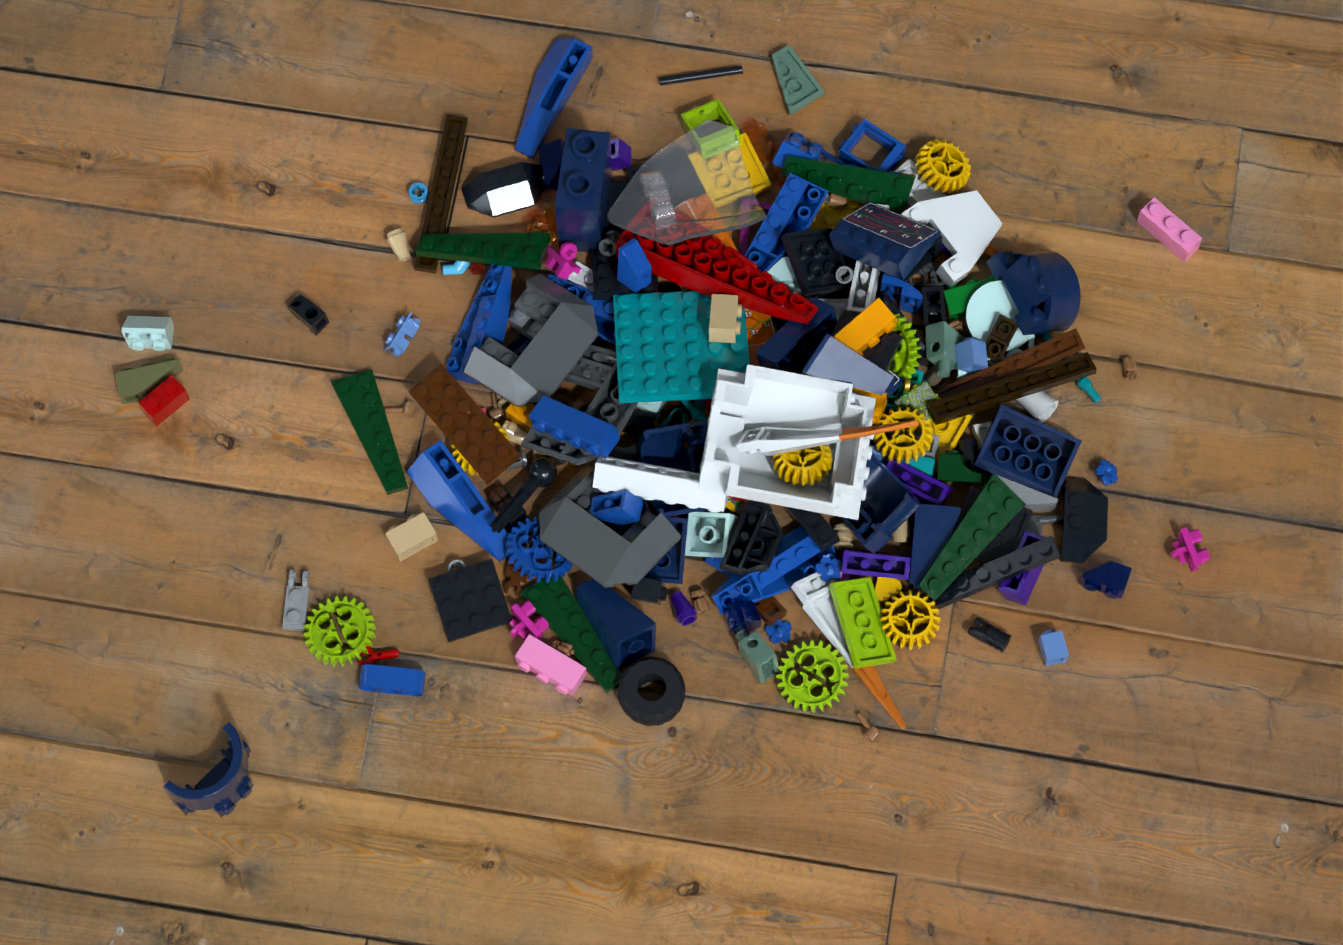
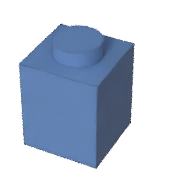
[955,337,988,373]
[1038,629,1069,667]

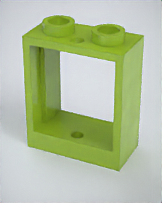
[680,98,742,160]

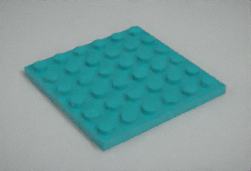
[613,291,750,404]

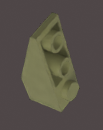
[115,358,183,404]

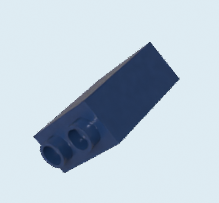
[555,128,613,253]

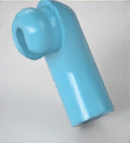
[443,261,471,275]

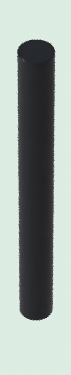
[659,65,743,86]

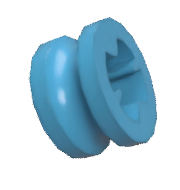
[409,182,428,204]

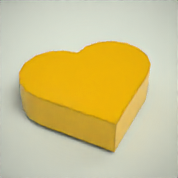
[875,577,902,603]

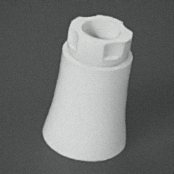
[1016,391,1059,423]

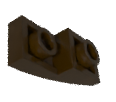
[986,313,1018,363]

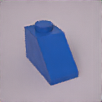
[617,238,652,293]
[590,489,643,525]

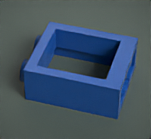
[839,119,906,172]

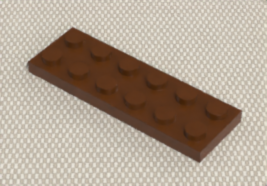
[408,364,521,485]

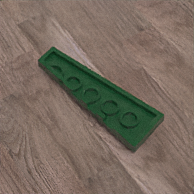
[781,154,916,214]
[415,231,551,270]
[331,370,408,495]
[917,474,1026,601]
[520,575,622,694]

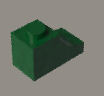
[937,450,985,484]

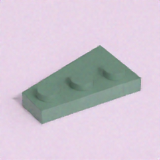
[772,45,825,116]

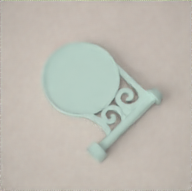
[956,281,1035,380]

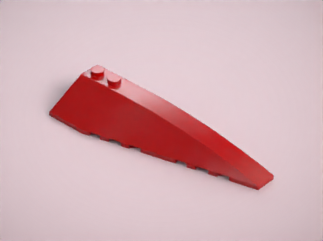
[616,200,818,324]

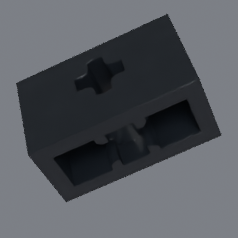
[921,286,946,337]
[631,577,668,605]

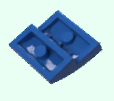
[880,274,923,315]

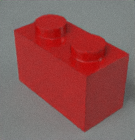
[139,375,190,427]

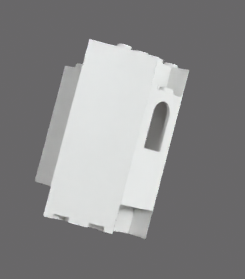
[698,364,876,520]

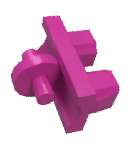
[544,242,582,280]
[1170,527,1210,572]
[509,600,549,641]

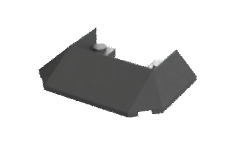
[464,274,598,407]
[521,344,638,465]
[539,467,681,588]

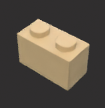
[709,294,742,343]
[385,512,438,562]

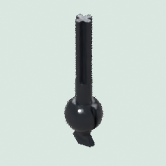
[489,455,566,533]

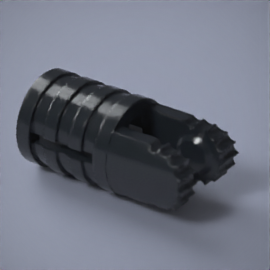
[957,438,982,474]
[968,618,1012,653]

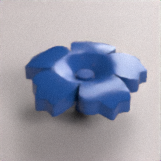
[1095,459,1118,486]
[815,555,842,582]
[765,619,792,644]

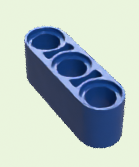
[358,664,426,696]

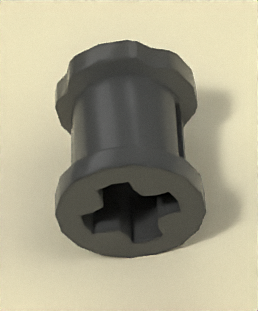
[599,230,621,256]
[506,448,528,473]

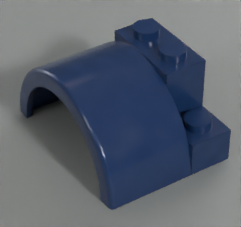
[987,251,1081,335]
[639,420,708,517]
[841,454,921,554]
[163,722,254,818]

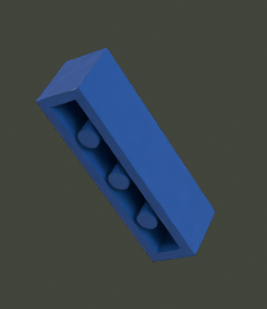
[529,395,620,459]

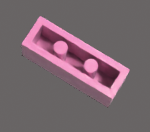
[1137,197,1202,263]
[515,634,587,696]

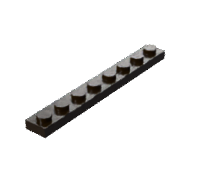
[414,115,468,274]
[927,352,1097,425]

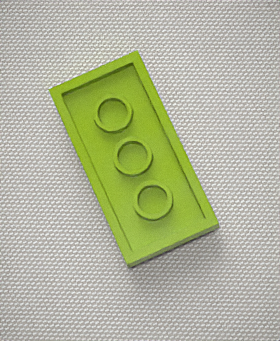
[829,577,897,669]

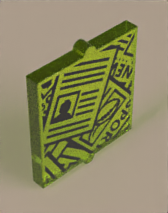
[894,381,938,421]

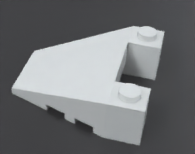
[901,190,1003,287]

